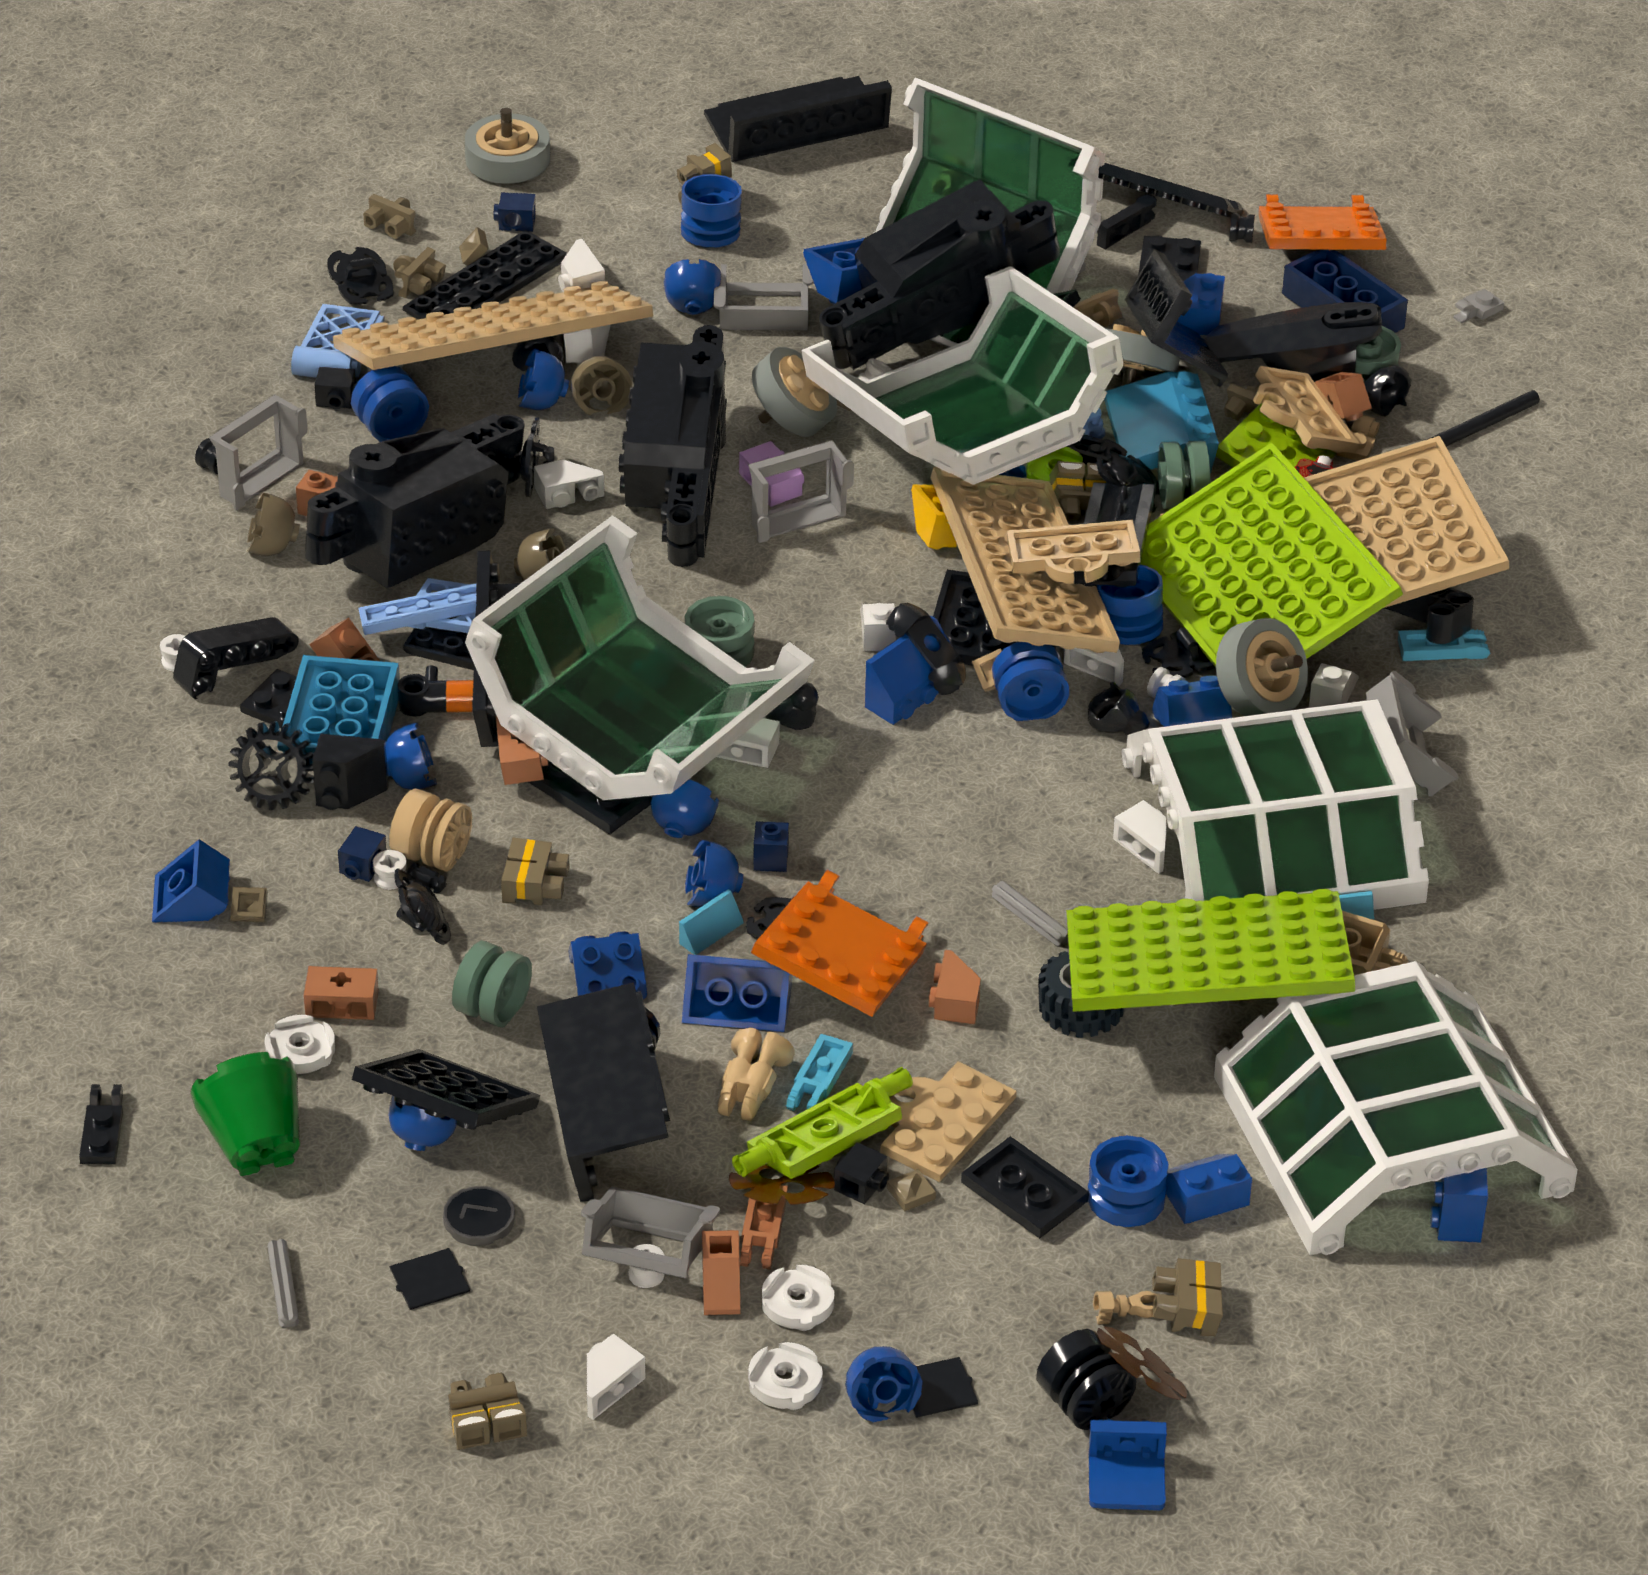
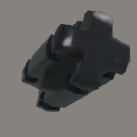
[406,863,447,893]

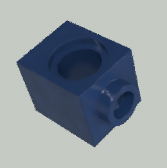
[493,192,536,232]
[753,821,789,872]
[338,826,387,882]

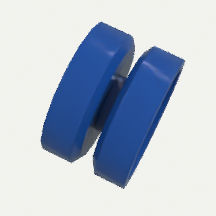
[351,366,429,442]
[992,642,1070,721]
[1088,1135,1169,1227]

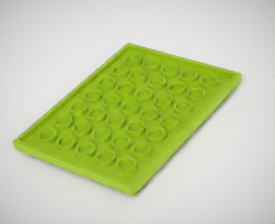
[1141,442,1403,667]
[1066,889,1355,1012]

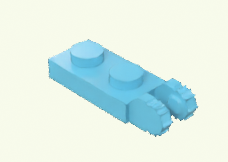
[1397,629,1491,661]
[786,1034,853,1111]

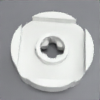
[265,1015,335,1074]
[762,1265,834,1331]
[748,1342,823,1410]

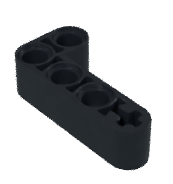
[1384,587,1474,644]
[173,617,299,699]

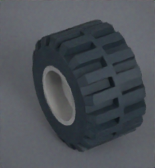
[1038,951,1124,1038]

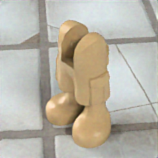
[718,1028,795,1121]

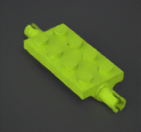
[732,1067,913,1179]

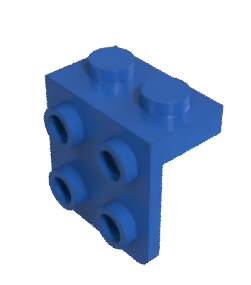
[568,931,647,1000]
[1088,1420,1167,1510]

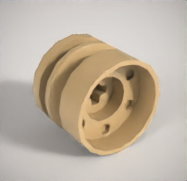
[389,788,472,872]

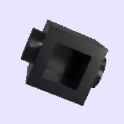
[314,367,358,409]
[834,1142,889,1204]

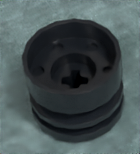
[1036,1329,1137,1430]

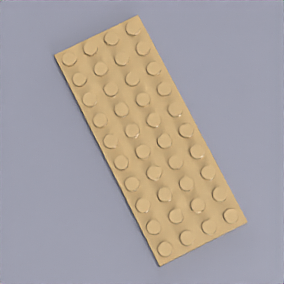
[333,281,653,370]
[930,467,1120,653]

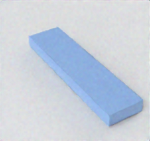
[358,584,476,635]

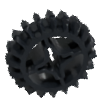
[228,721,315,810]

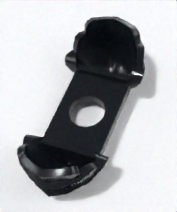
[886,603,966,695]

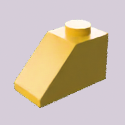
[911,484,957,550]

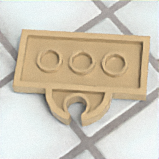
[1253,366,1360,453]
[1007,520,1140,584]
[880,1061,1017,1182]

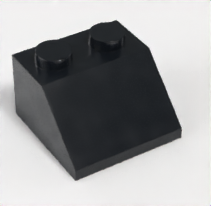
[312,734,388,810]

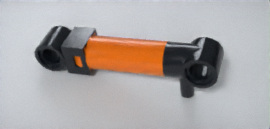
[398,665,473,717]

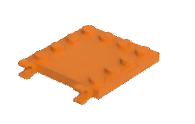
[1259,194,1387,250]
[751,870,929,1017]

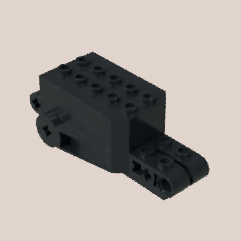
[819,179,1060,370]
[618,325,727,567]
[305,413,525,589]

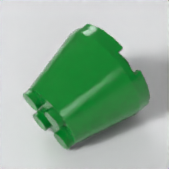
[191,1052,300,1176]

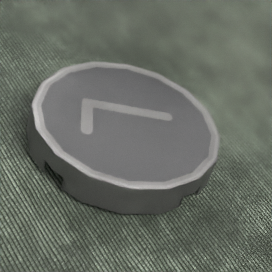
[443,1186,515,1246]

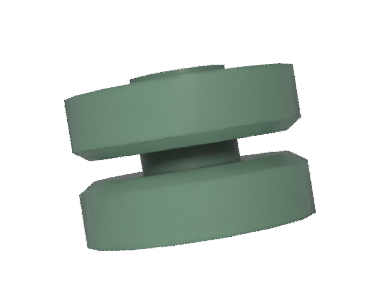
[1355,326,1401,382]
[1157,440,1210,509]
[684,596,755,667]
[452,940,532,1028]

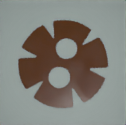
[729,1164,835,1205]
[1097,1326,1187,1400]

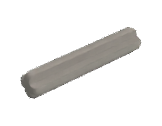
[992,881,1068,947]
[268,1239,299,1328]

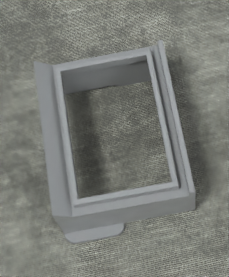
[714,263,814,330]
[209,394,308,511]
[748,441,854,543]
[1366,670,1459,796]
[581,1186,720,1278]

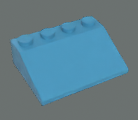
[1104,371,1219,473]
[277,655,400,763]

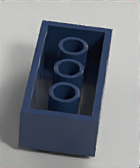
[1282,250,1408,333]

